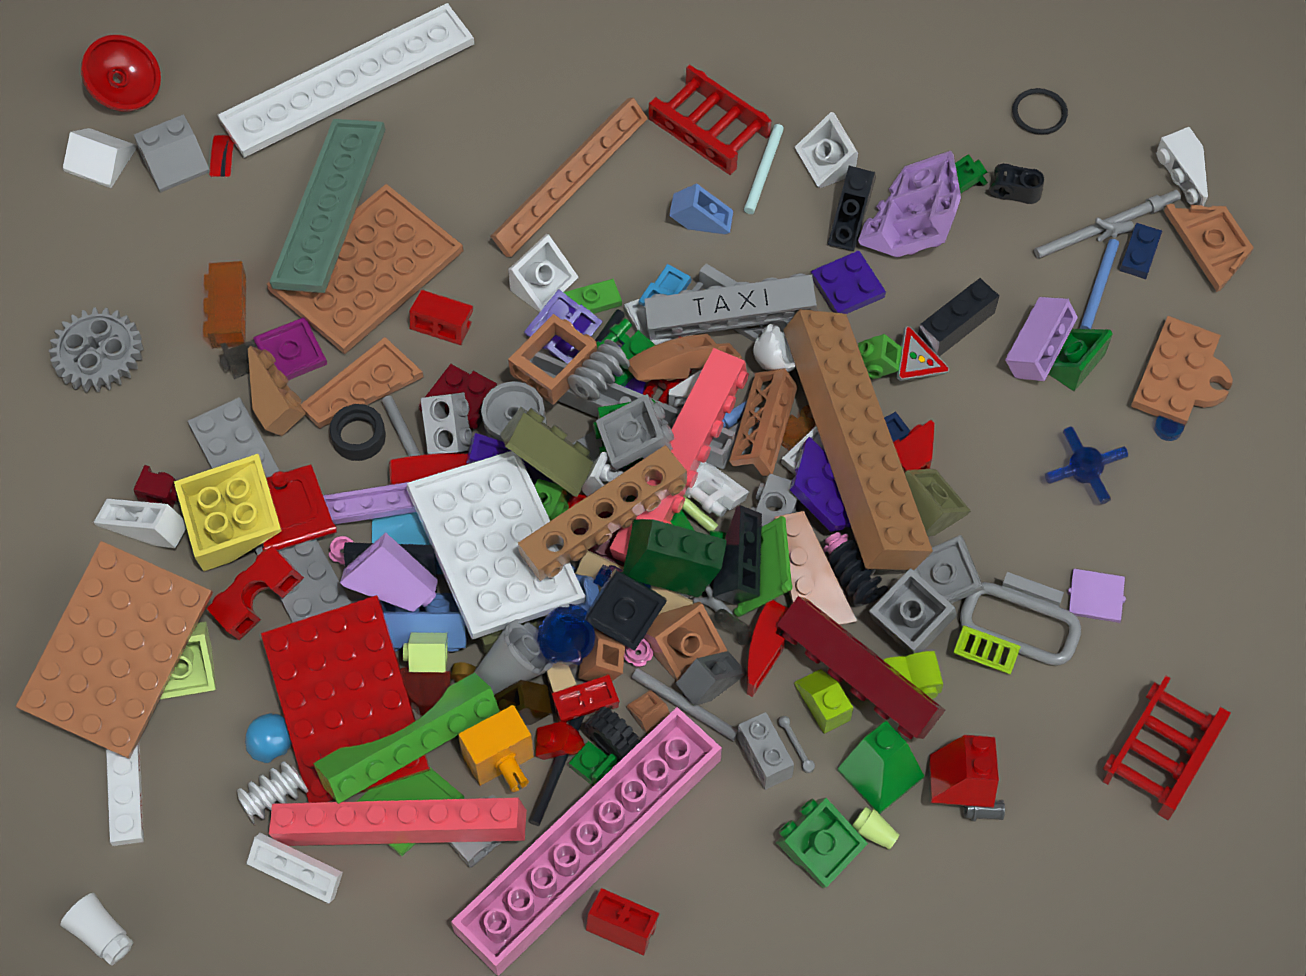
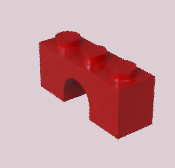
[206,546,304,640]

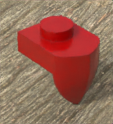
[536,721,585,760]

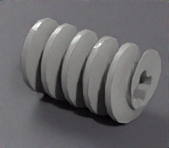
[567,339,630,400]

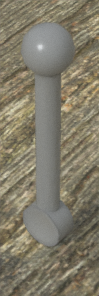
[778,716,815,773]

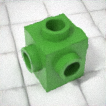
[858,334,902,379]
[534,479,570,521]

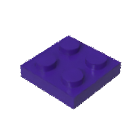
[811,250,886,314]

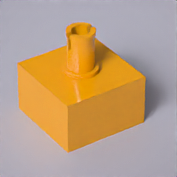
[458,705,534,792]

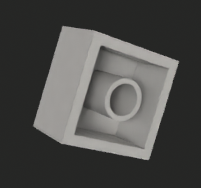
[869,568,957,654]

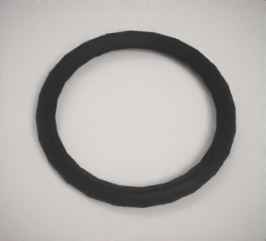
[1012,88,1068,134]

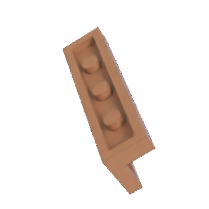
[729,368,798,476]

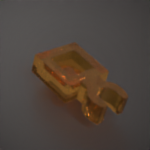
[781,405,816,451]

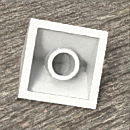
[795,112,858,188]
[63,128,137,188]
[508,234,579,312]

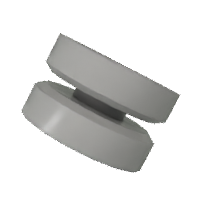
[481,381,547,442]

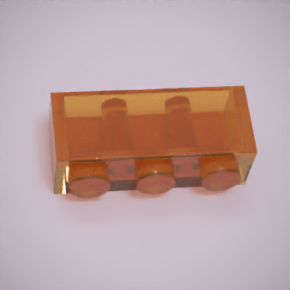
[203,261,246,349]

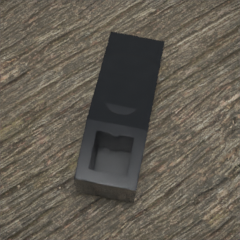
[828,166,876,251]

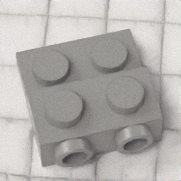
[596,394,675,470]

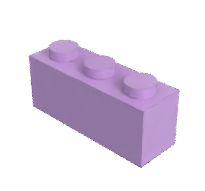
[1005,297,1078,381]

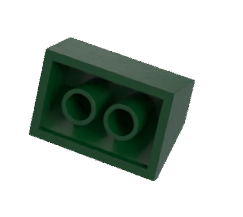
[623,519,727,598]

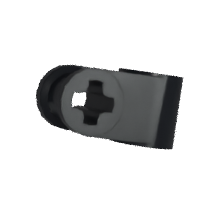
[990,163,1044,204]

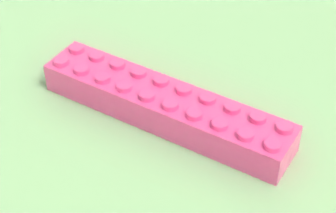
[451,707,722,976]

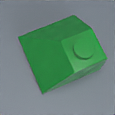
[837,721,925,814]

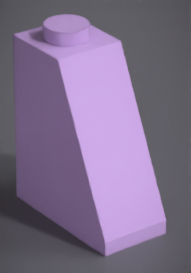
[340,533,438,612]

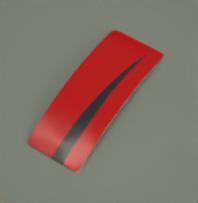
[210,135,234,177]

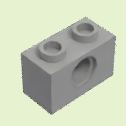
[751,474,800,527]

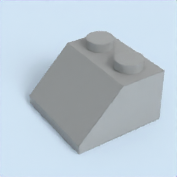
[134,114,210,193]

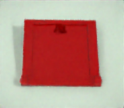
[263,464,337,551]

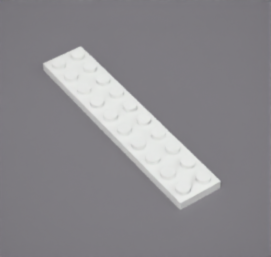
[218,3,474,158]

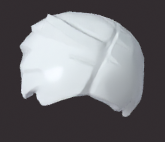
[753,324,796,372]

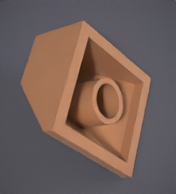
[644,602,727,682]

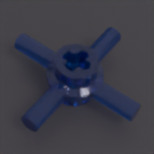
[1045,426,1128,504]

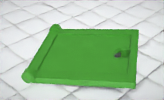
[734,516,793,617]
[356,767,464,856]

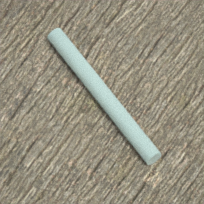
[744,124,784,214]

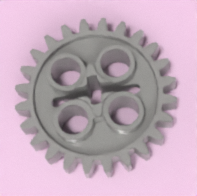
[49,307,144,392]

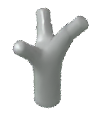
[1095,217,1134,242]
[693,582,733,622]

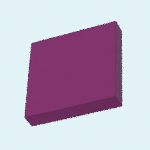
[253,317,327,380]

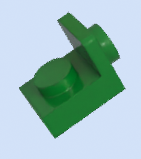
[955,154,988,193]
[569,741,617,786]

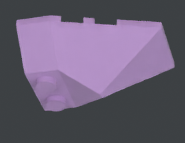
[858,151,961,257]

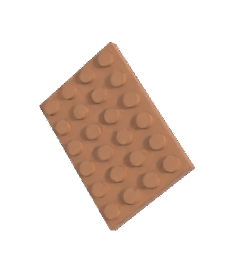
[267,184,463,354]
[16,541,213,759]

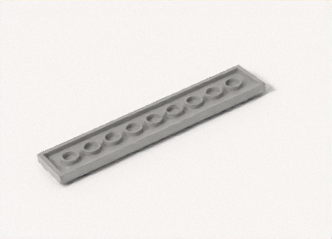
[188,397,351,623]

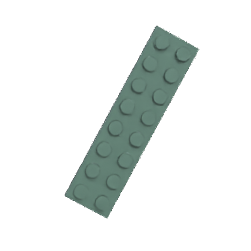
[270,119,386,293]

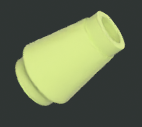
[852,806,900,850]

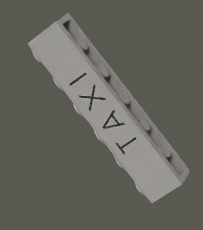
[644,273,817,340]

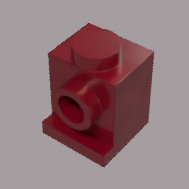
[133,465,179,508]

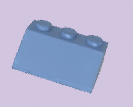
[380,593,468,651]

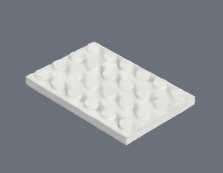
[407,451,585,640]

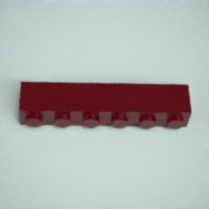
[777,596,946,740]

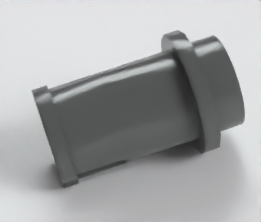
[964,800,1005,822]

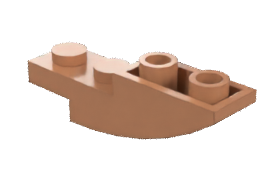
[628,334,742,382]

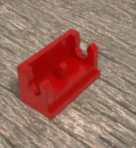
[409,290,473,345]
[551,675,620,723]
[586,888,660,956]

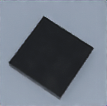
[583,568,667,651]

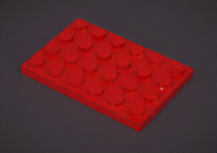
[261,595,431,803]

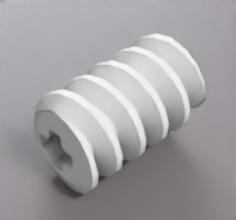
[237,761,309,825]

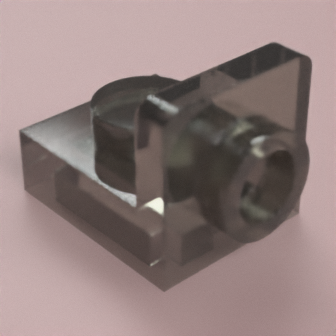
[219,339,258,379]

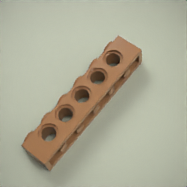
[518,445,687,581]

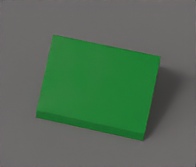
[1048,329,1113,391]

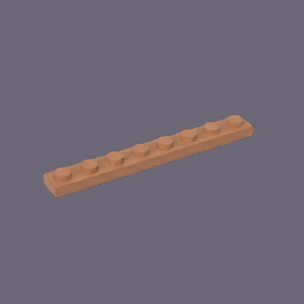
[490,98,648,257]

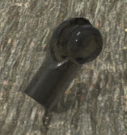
[714,609,753,645]

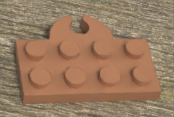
[1131,316,1233,427]

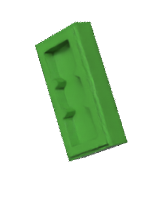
[563,278,622,314]

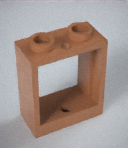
[508,314,597,405]

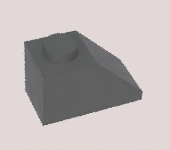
[676,651,747,705]

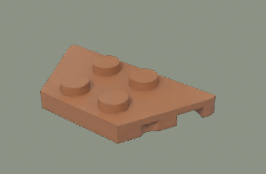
[1164,204,1254,292]

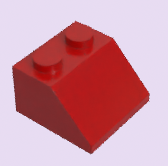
[929,735,999,808]

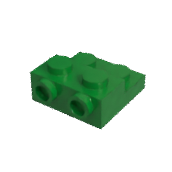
[776,798,868,888]

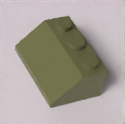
[500,407,594,497]

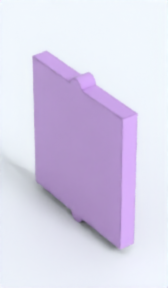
[1067,569,1126,623]

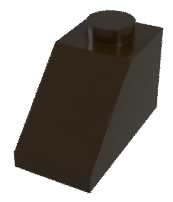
[494,680,552,726]

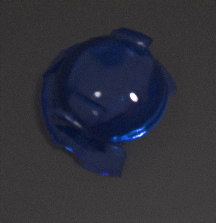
[537,604,596,665]

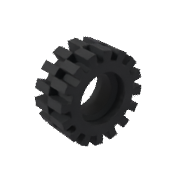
[584,706,641,763]

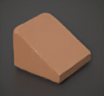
[626,690,670,734]

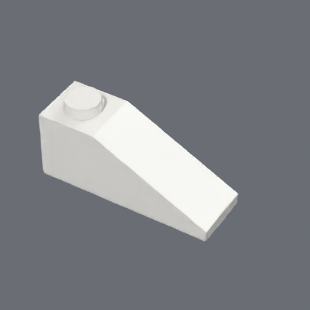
[94,499,187,548]

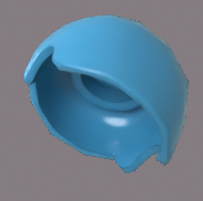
[245,713,292,763]

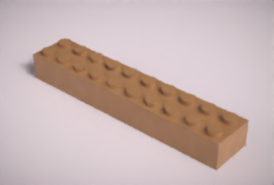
[783,309,933,570]

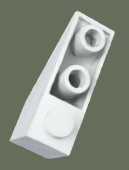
[1156,127,1208,206]

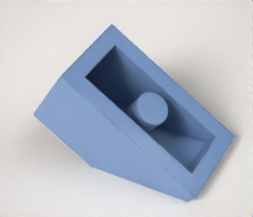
[669,183,733,234]

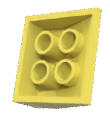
[174,454,282,571]

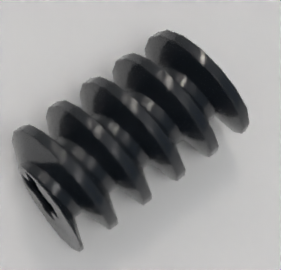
[827,540,888,606]

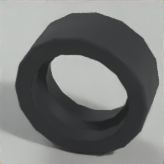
[329,404,386,461]

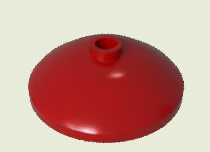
[81,35,161,111]

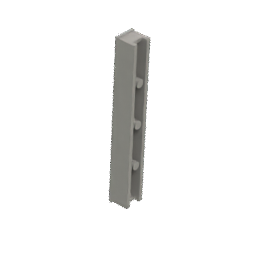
[530,352,735,469]

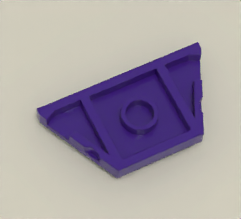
[790,437,852,532]

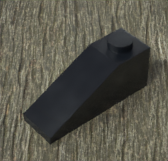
[713,505,762,605]

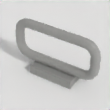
[960,572,1081,666]

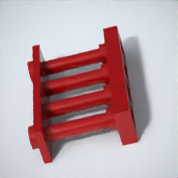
[649,64,772,175]
[1103,676,1231,821]

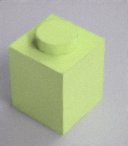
[403,632,448,672]

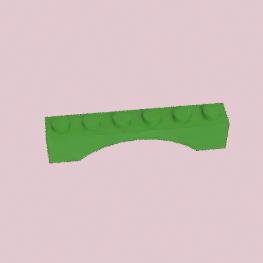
[313,672,500,804]

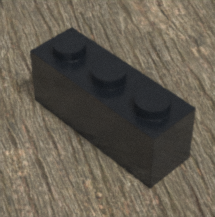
[918,278,1000,357]

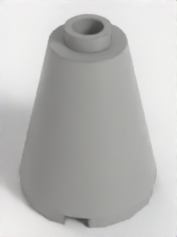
[474,619,554,695]

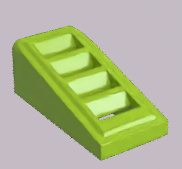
[953,625,1021,674]

